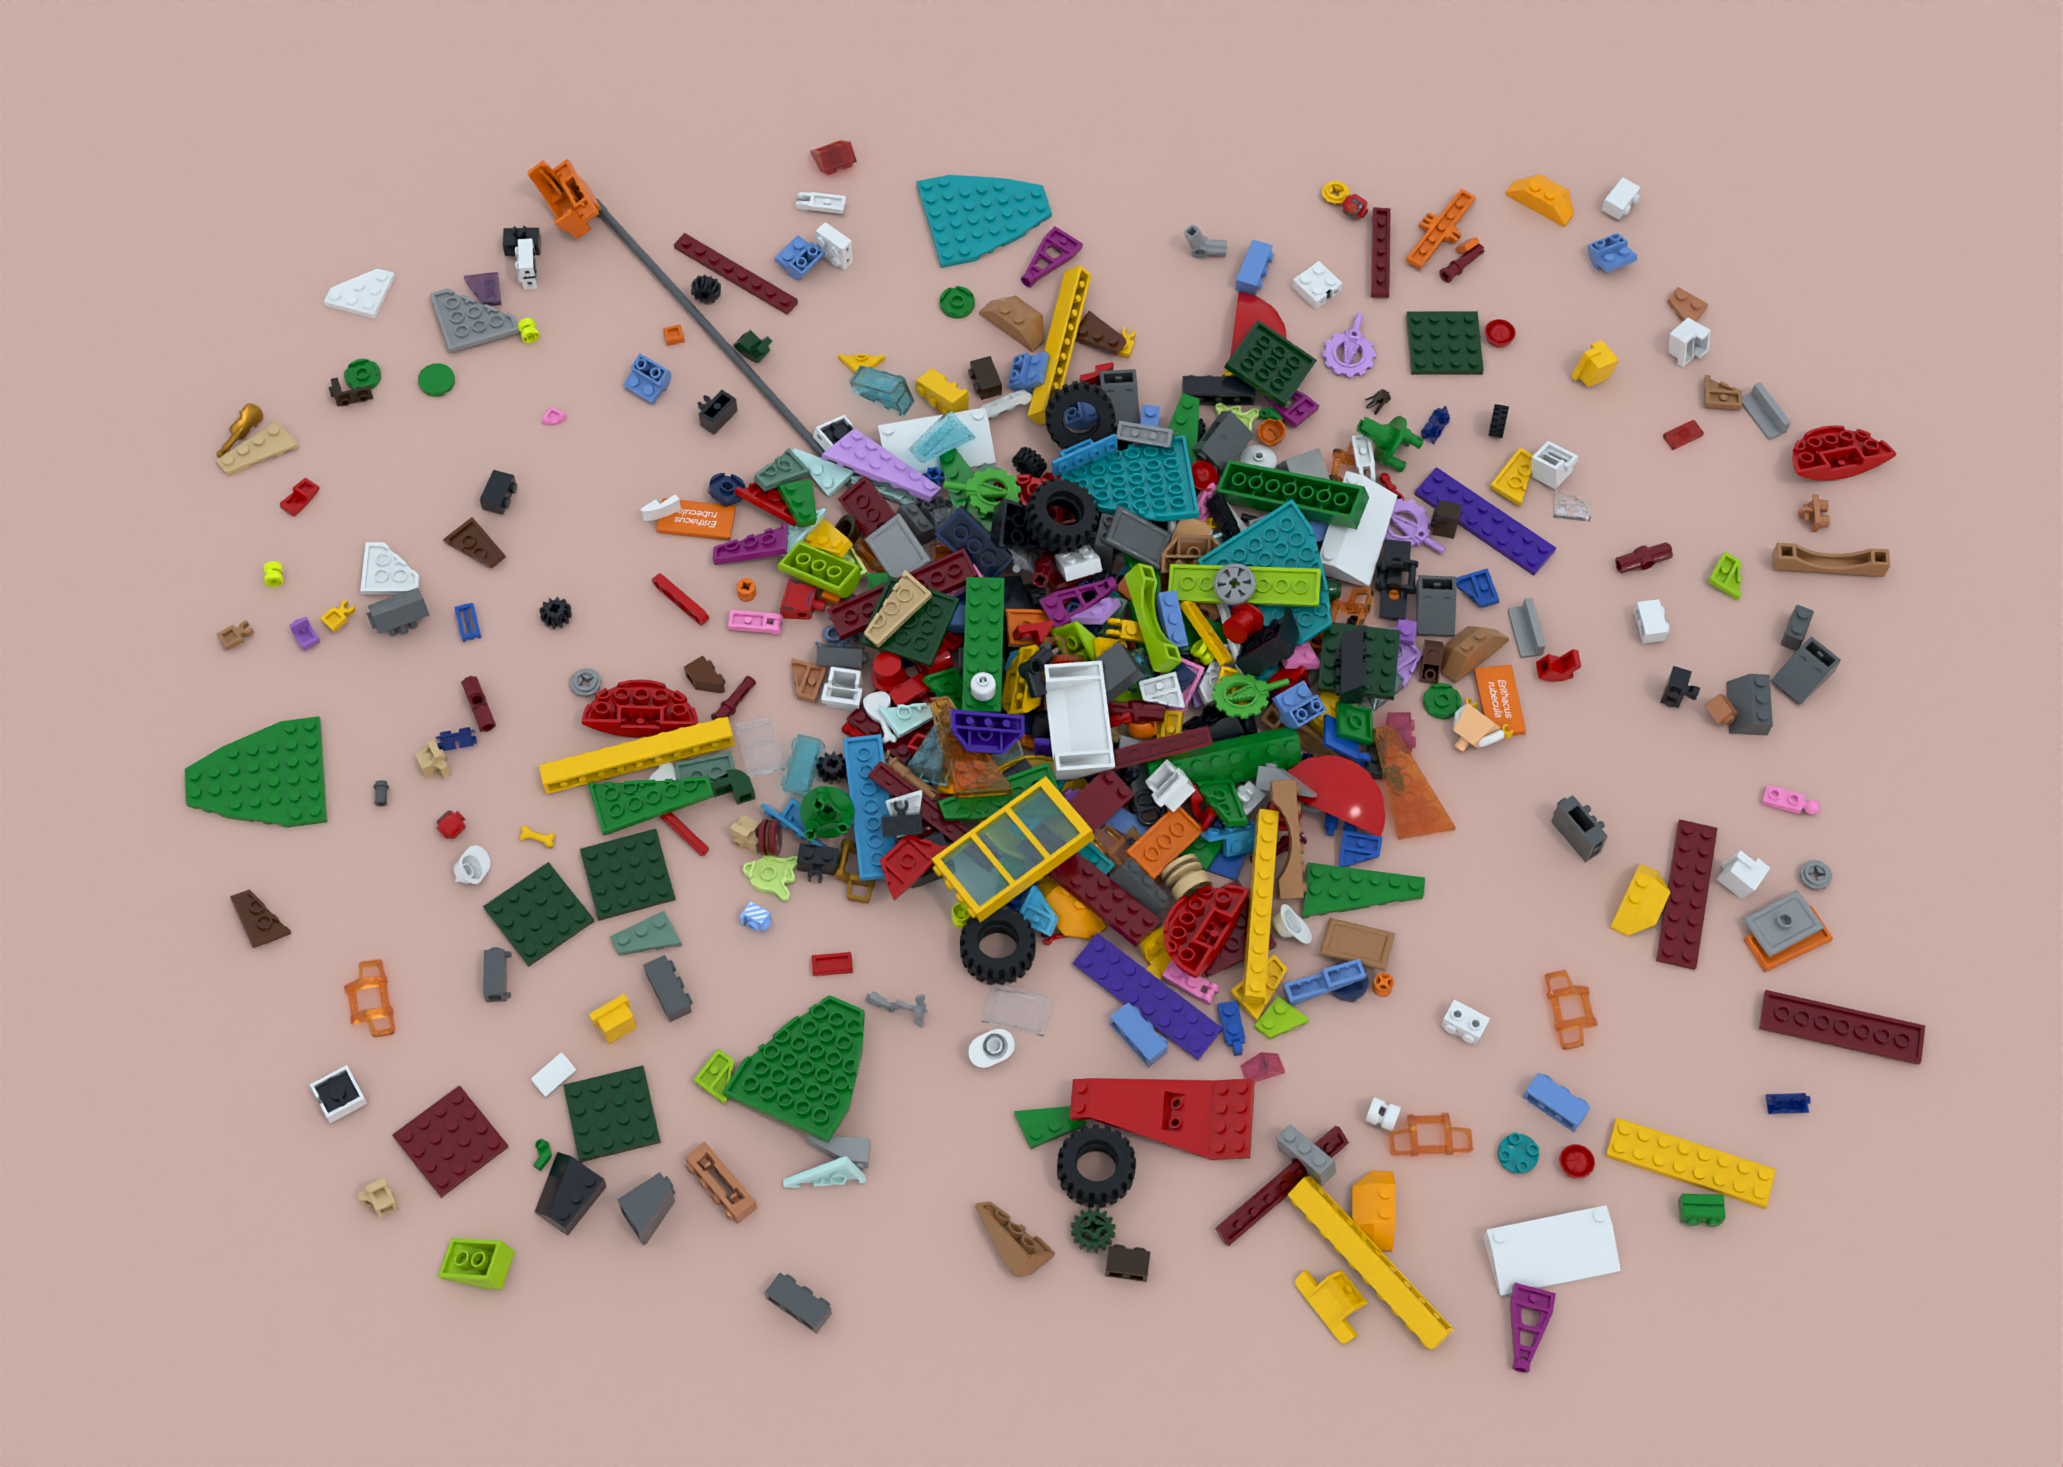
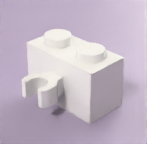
[1237,781,1267,820]

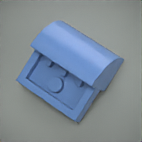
[1588,233,1637,272]
[775,235,825,280]
[1008,351,1050,394]
[623,353,671,405]
[1064,402,1097,430]
[1272,680,1327,729]

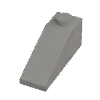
[1255,763,1317,797]
[808,1135,870,1170]

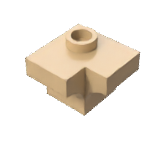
[414,740,450,779]
[730,814,760,854]
[357,1177,399,1217]

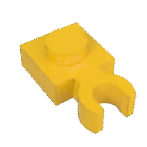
[1114,327,1136,359]
[320,600,356,633]

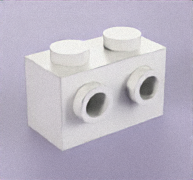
[1602,177,1641,220]
[1634,599,1670,644]
[1441,1000,1490,1045]

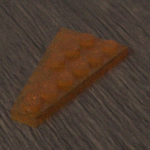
[929,696,1013,798]
[1373,725,1456,840]

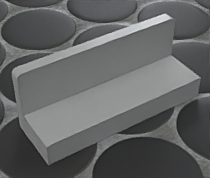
[1742,382,1791,440]
[1116,421,1176,449]
[1508,598,1546,658]

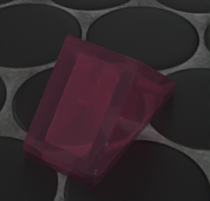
[1240,1052,1285,1082]

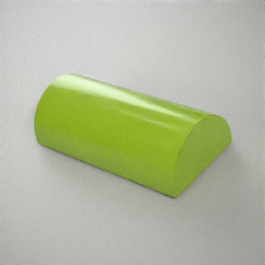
[777,541,861,598]

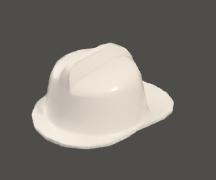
[454,845,491,884]
[1271,904,1312,944]
[968,1029,1015,1068]

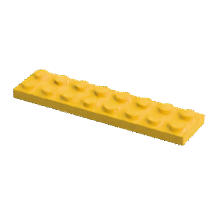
[1605,1117,1776,1209]

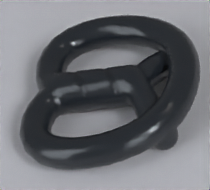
[1132,789,1167,827]

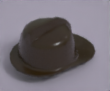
[835,514,860,544]

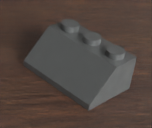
[1726,674,1773,736]

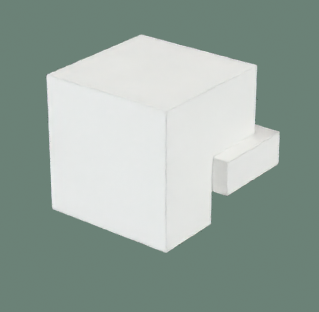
[1668,318,1711,368]
[1531,441,1578,489]
[821,667,863,711]
[1145,760,1195,812]
[1717,850,1770,899]

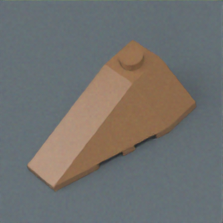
[975,1201,1055,1277]

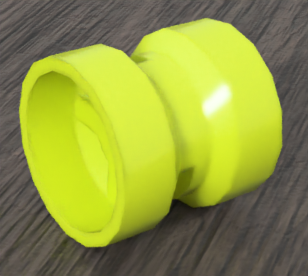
[517,318,540,343]
[263,561,283,587]
[1190,639,1215,665]
[952,903,970,928]

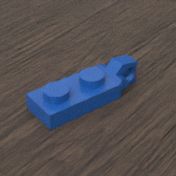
[1217,1000,1245,1056]

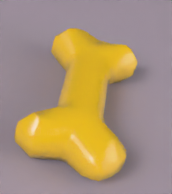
[519,825,555,848]

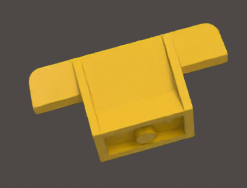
[1139,925,1172,980]
[1295,1270,1368,1344]

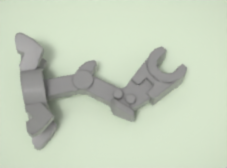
[865,992,928,1027]

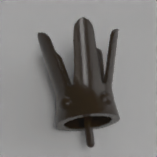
[1365,389,1391,415]

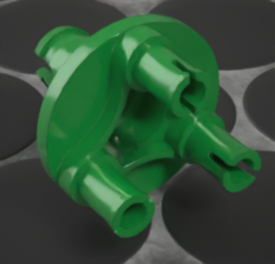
[1356,416,1424,472]
[800,786,855,841]

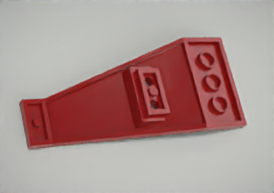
[1070,1078,1255,1160]

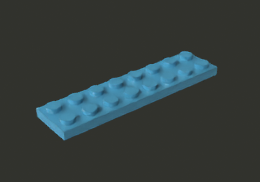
[843,734,896,881]

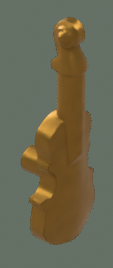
[217,403,263,458]

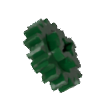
[1071,1207,1116,1253]

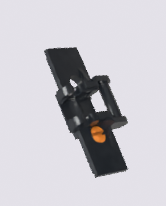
[1375,539,1418,620]

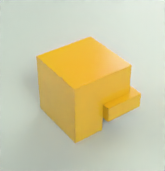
[1571,340,1619,387]
[589,994,637,1044]

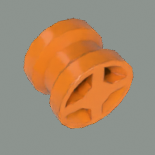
[737,578,756,602]
[1372,972,1394,997]

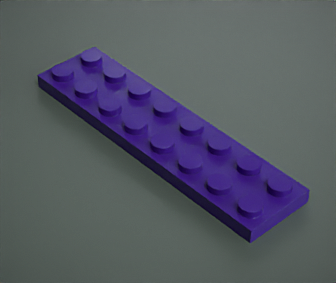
[1414,467,1556,576]
[1072,933,1223,1061]

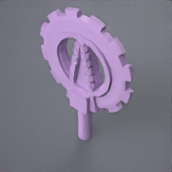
[1322,313,1376,378]
[1383,499,1446,554]

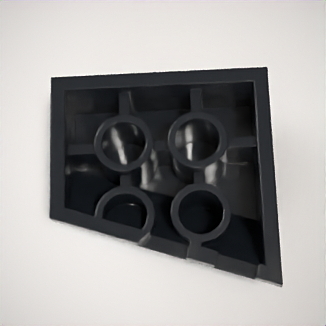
[535,1152,607,1236]

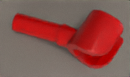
[1041,933,1068,945]

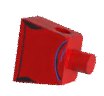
[780,579,826,620]

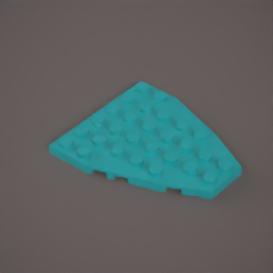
[917,175,1052,268]
[1061,435,1199,522]
[1197,499,1332,646]

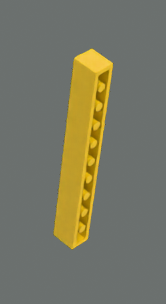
[1027,265,1091,426]
[539,717,735,794]
[1241,809,1279,1005]
[1288,1175,1455,1350]

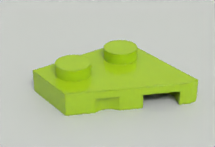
[1707,552,1741,601]
[1254,996,1309,1040]
[693,1049,734,1105]

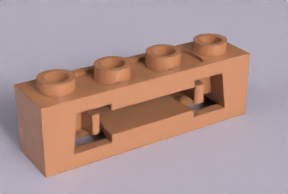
[685,1141,757,1224]

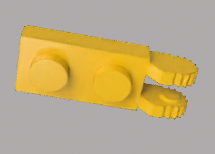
[1106,618,1145,644]

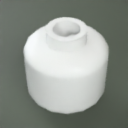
[970,672,996,701]

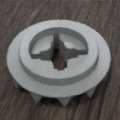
[570,668,601,697]
[1800,860,1832,890]

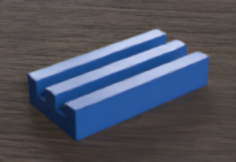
[455,603,481,642]

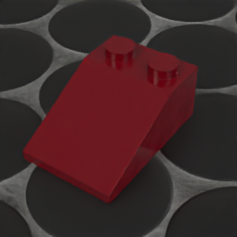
[1069,769,1136,833]

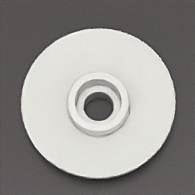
[1240,445,1277,469]

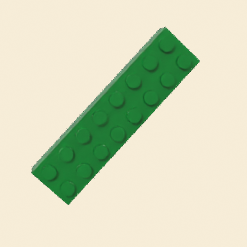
[1216,460,1369,530]
[962,577,1005,713]
[1144,727,1302,784]

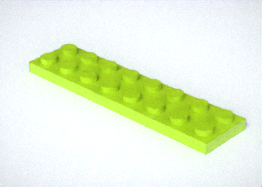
[1168,564,1322,607]

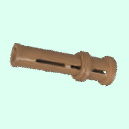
[887,757,940,802]

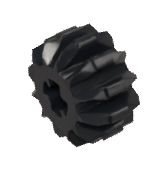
[691,274,721,304]
[539,596,572,630]
[816,751,847,785]

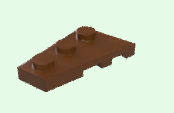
[1075,311,1127,355]
[443,517,506,569]
[230,889,291,948]

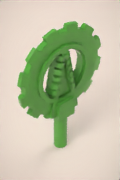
[943,467,1021,515]
[1211,673,1289,719]

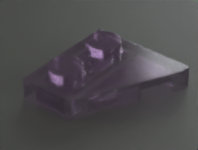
[464,272,502,306]

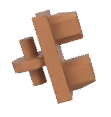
[1798,494,1830,532]

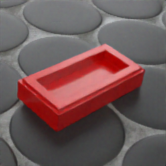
[811,952,853,976]

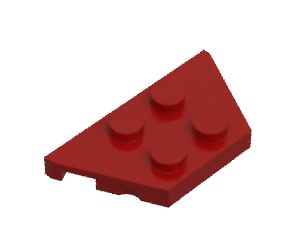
[734,482,797,527]
[880,835,948,901]

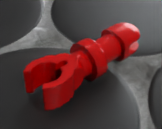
[1380,473,1404,501]

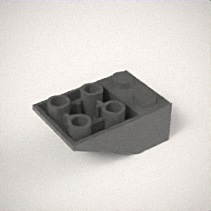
[1099,369,1140,428]
[896,496,954,545]
[1415,575,1456,637]
[1770,636,1841,705]

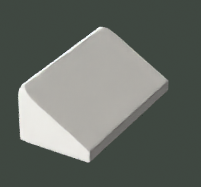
[531,1053,577,1097]

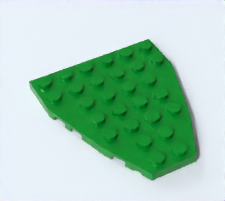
[185,716,327,828]
[723,995,865,1143]

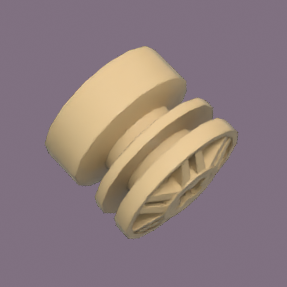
[1161,854,1213,902]

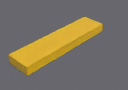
[1180,601,1234,666]

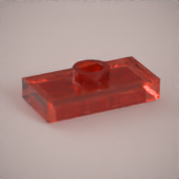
[1663,419,1704,450]

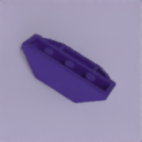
[950,709,1025,754]

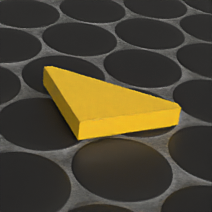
[838,354,885,379]

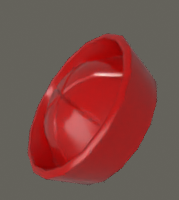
[1485,319,1516,348]
[1191,460,1218,491]
[1559,1144,1595,1178]

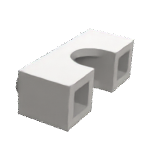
[1276,1124,1337,1186]

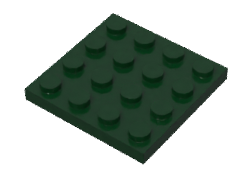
[1406,311,1484,375]
[1224,320,1317,408]
[860,576,960,668]
[1317,622,1400,700]
[580,829,676,921]
[483,862,594,967]
[563,1066,661,1163]

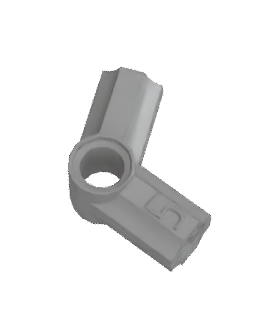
[1184,225,1227,259]

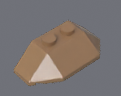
[979,295,1045,352]
[1160,535,1221,573]
[1442,626,1509,683]

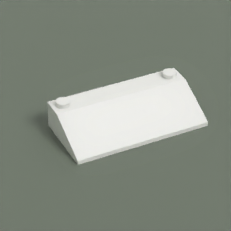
[878,408,996,475]
[1320,471,1398,588]
[1043,661,1115,780]
[1483,1205,1621,1297]

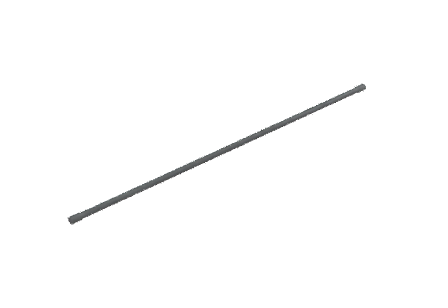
[596,199,854,489]

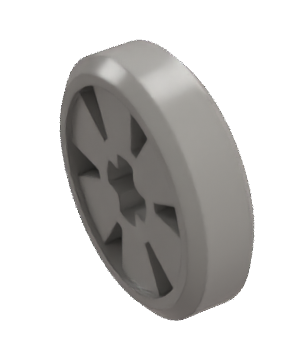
[1214,564,1256,606]

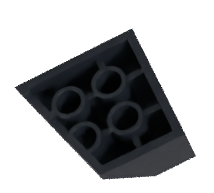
[990,498,1054,550]
[1235,608,1300,677]
[1335,625,1367,704]
[1182,704,1245,742]

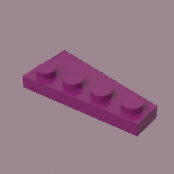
[713,522,788,565]

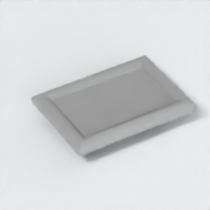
[864,513,932,578]
[1742,890,1825,958]

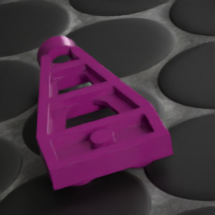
[1021,226,1083,288]
[1261,390,1319,428]
[1039,576,1118,628]
[1510,1283,1556,1373]

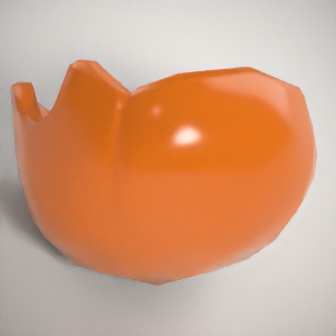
[1257,418,1285,446]
[1127,721,1158,741]

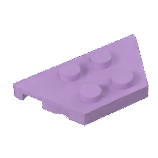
[1390,627,1422,689]

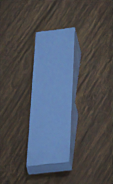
[1283,959,1367,1006]

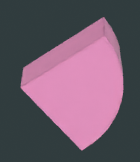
[541,407,567,425]

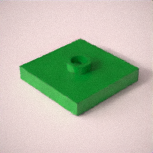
[1336,701,1373,745]
[1178,822,1223,872]

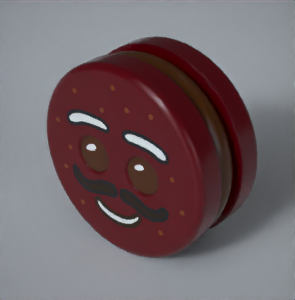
[758,819,782,856]

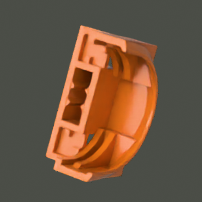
[528,159,601,239]

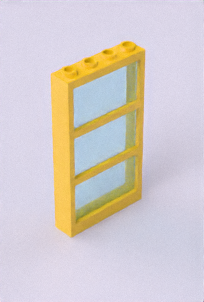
[932,776,1095,922]

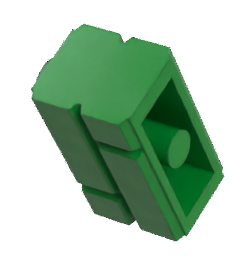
[1678,1193,1726,1227]

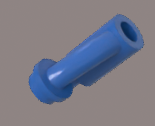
[1324,813,1357,836]

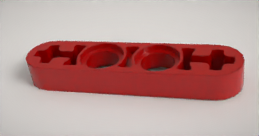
[652,573,709,626]

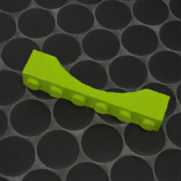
[1124,563,1182,674]

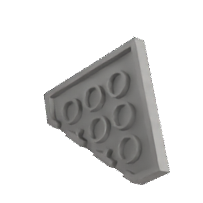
[430,289,519,353]

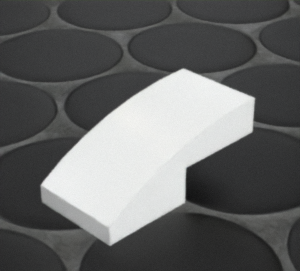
[641,495,681,521]

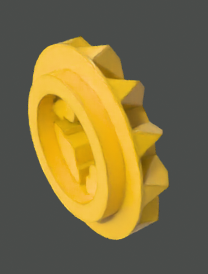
[1322,181,1350,205]

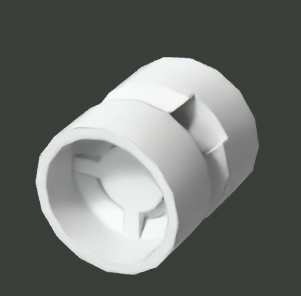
[1365,1097,1401,1132]

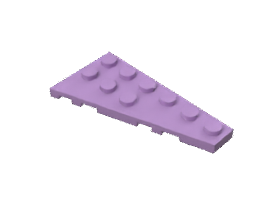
[821,428,942,502]

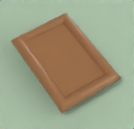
[1319,918,1395,971]

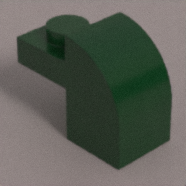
[733,330,772,363]
[711,769,755,805]

